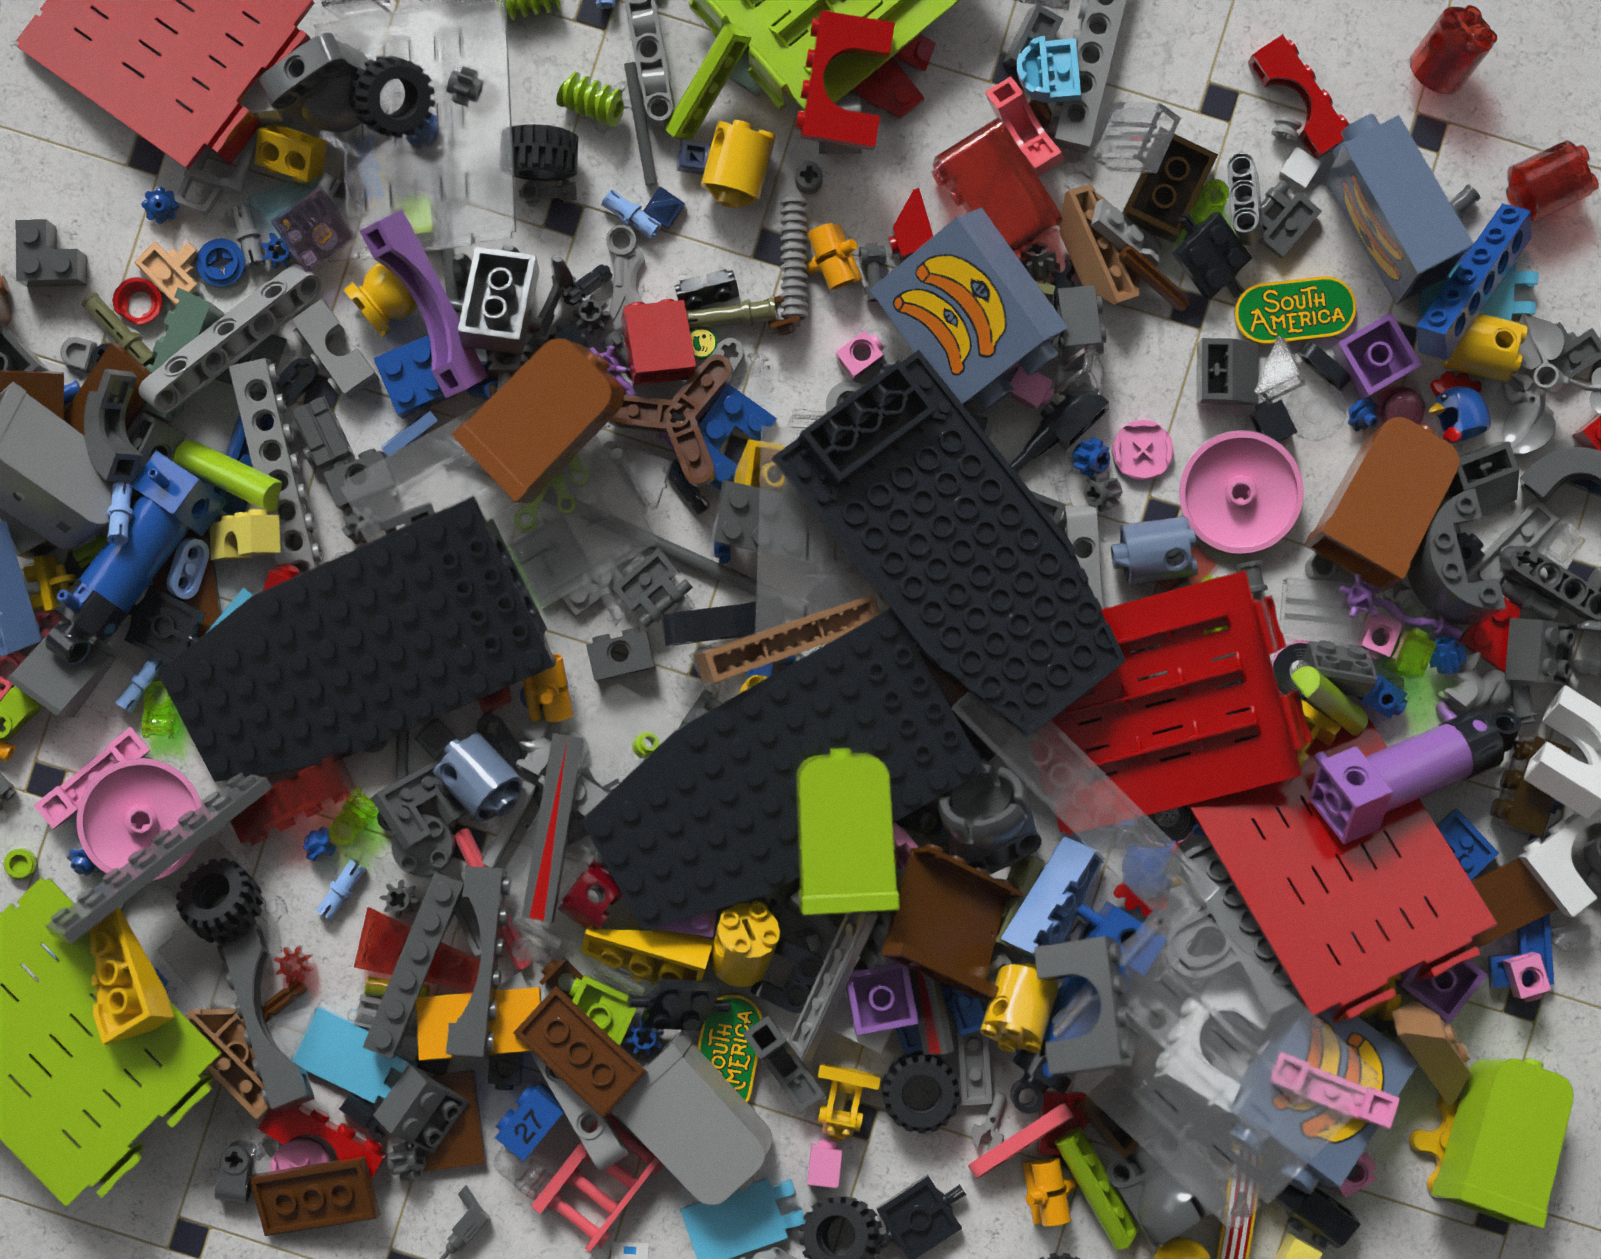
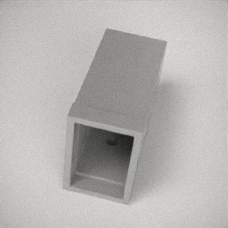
[0,382,128,550]
[611,1030,773,1205]

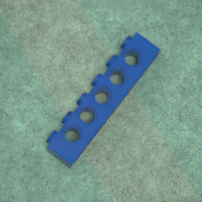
[1416,203,1532,361]

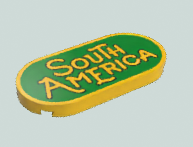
[1234,276,1356,345]
[697,994,763,1102]

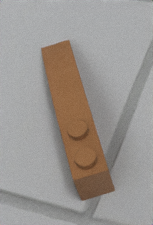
[694,594,880,684]

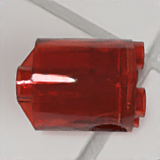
[1409,5,1498,94]
[1506,140,1599,222]

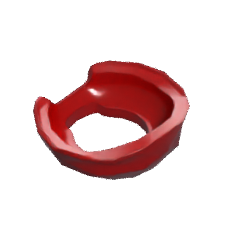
[112,277,162,326]

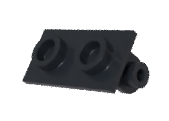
[674,269,739,310]

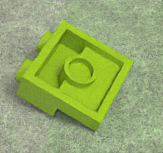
[569,974,637,1045]

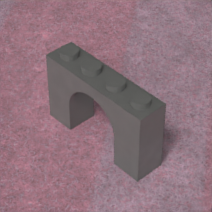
[1034,936,1134,1075]

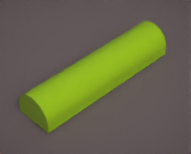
[665,23,752,140]
[174,439,282,512]
[1291,666,1368,736]
[1055,1127,1139,1250]

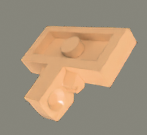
[134,241,200,306]

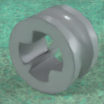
[1271,117,1302,141]

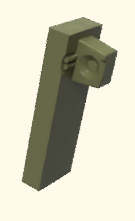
[995,855,1044,947]

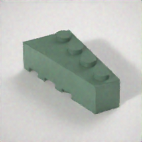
[143,287,224,422]

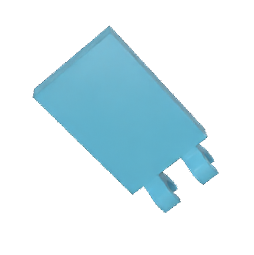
[1418,262,1539,320]
[293,1006,418,1103]
[680,1177,805,1259]

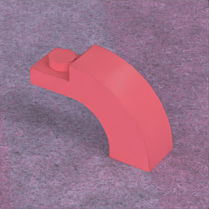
[985,76,1064,176]

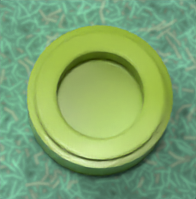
[4,848,37,879]

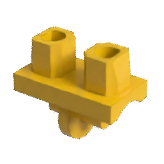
[23,555,77,611]

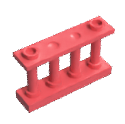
[531,1112,664,1253]

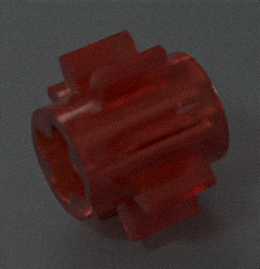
[275,945,314,983]

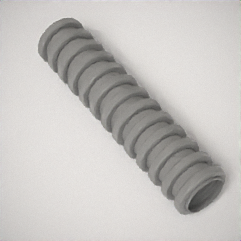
[780,196,808,320]

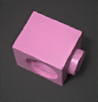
[835,330,884,381]
[1008,365,1054,411]
[1356,613,1404,661]
[1502,952,1551,1002]
[807,1139,842,1188]
[1336,1152,1377,1198]

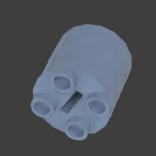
[1111,517,1198,586]
[433,732,523,822]

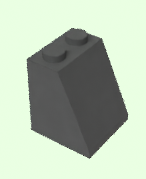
[8,621,117,717]

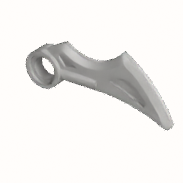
[598,225,645,344]

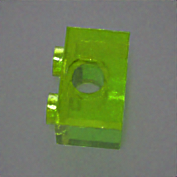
[1381,628,1437,679]

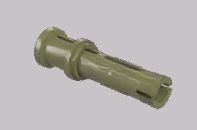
[81,292,155,368]
[686,296,778,330]

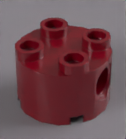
[557,859,623,930]

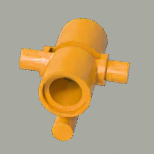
[806,223,863,291]
[522,654,574,722]
[1022,1158,1077,1227]

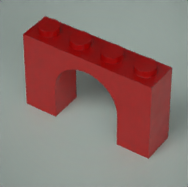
[795,10,895,150]

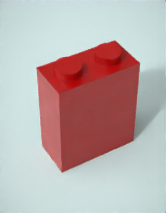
[621,299,696,386]

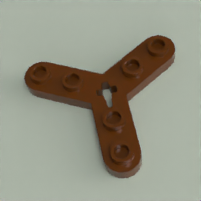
[608,354,733,487]

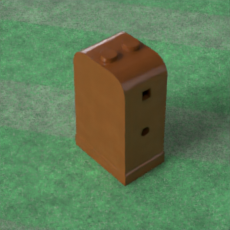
[451,339,624,503]
[1304,417,1459,592]

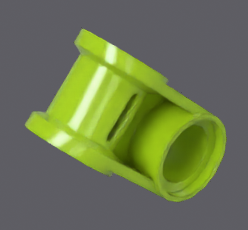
[0,686,43,740]

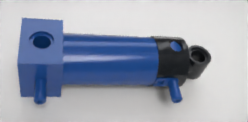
[45,451,227,666]
[1010,901,1168,1114]

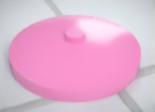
[1179,430,1304,554]
[77,758,202,881]

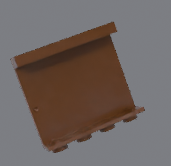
[881,844,1024,999]

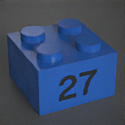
[373,335,458,419]
[494,1081,564,1162]

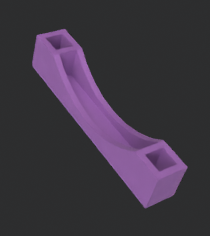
[360,209,489,398]

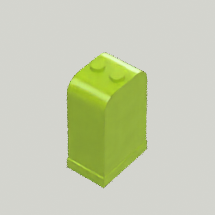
[796,748,899,915]
[1431,1058,1574,1229]

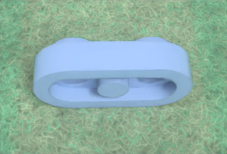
[167,538,210,599]

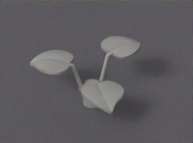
[1503,313,1601,454]

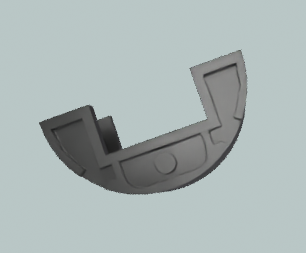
[1407,488,1506,625]

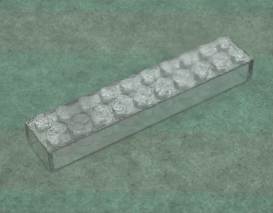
[951,691,1220,933]

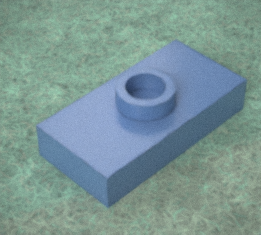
[382,409,438,458]

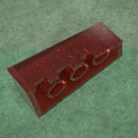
[230,755,357,846]
[354,907,481,992]

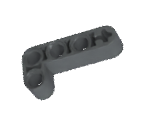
[1499,545,1601,620]

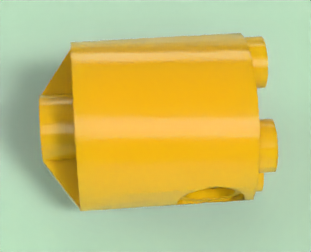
[701,120,776,209]
[1442,313,1528,382]
[709,901,780,987]
[980,963,1059,1053]

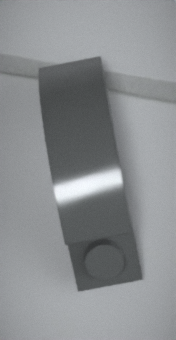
[84,369,143,483]
[1519,447,1601,504]
[743,1016,826,1114]

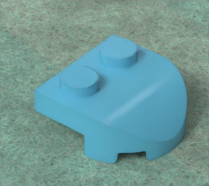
[1017,36,1081,103]

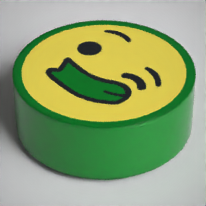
[690,328,717,359]

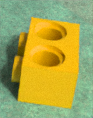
[254,122,327,183]

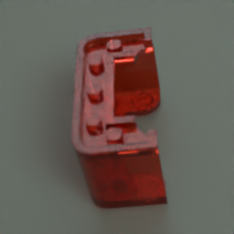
[931,118,1062,256]

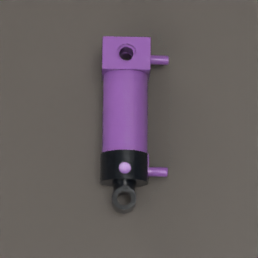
[1309,701,1521,844]

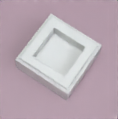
[1278,146,1322,190]

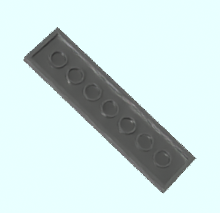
[45,773,273,944]

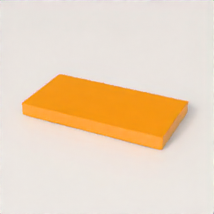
[416,987,541,1061]

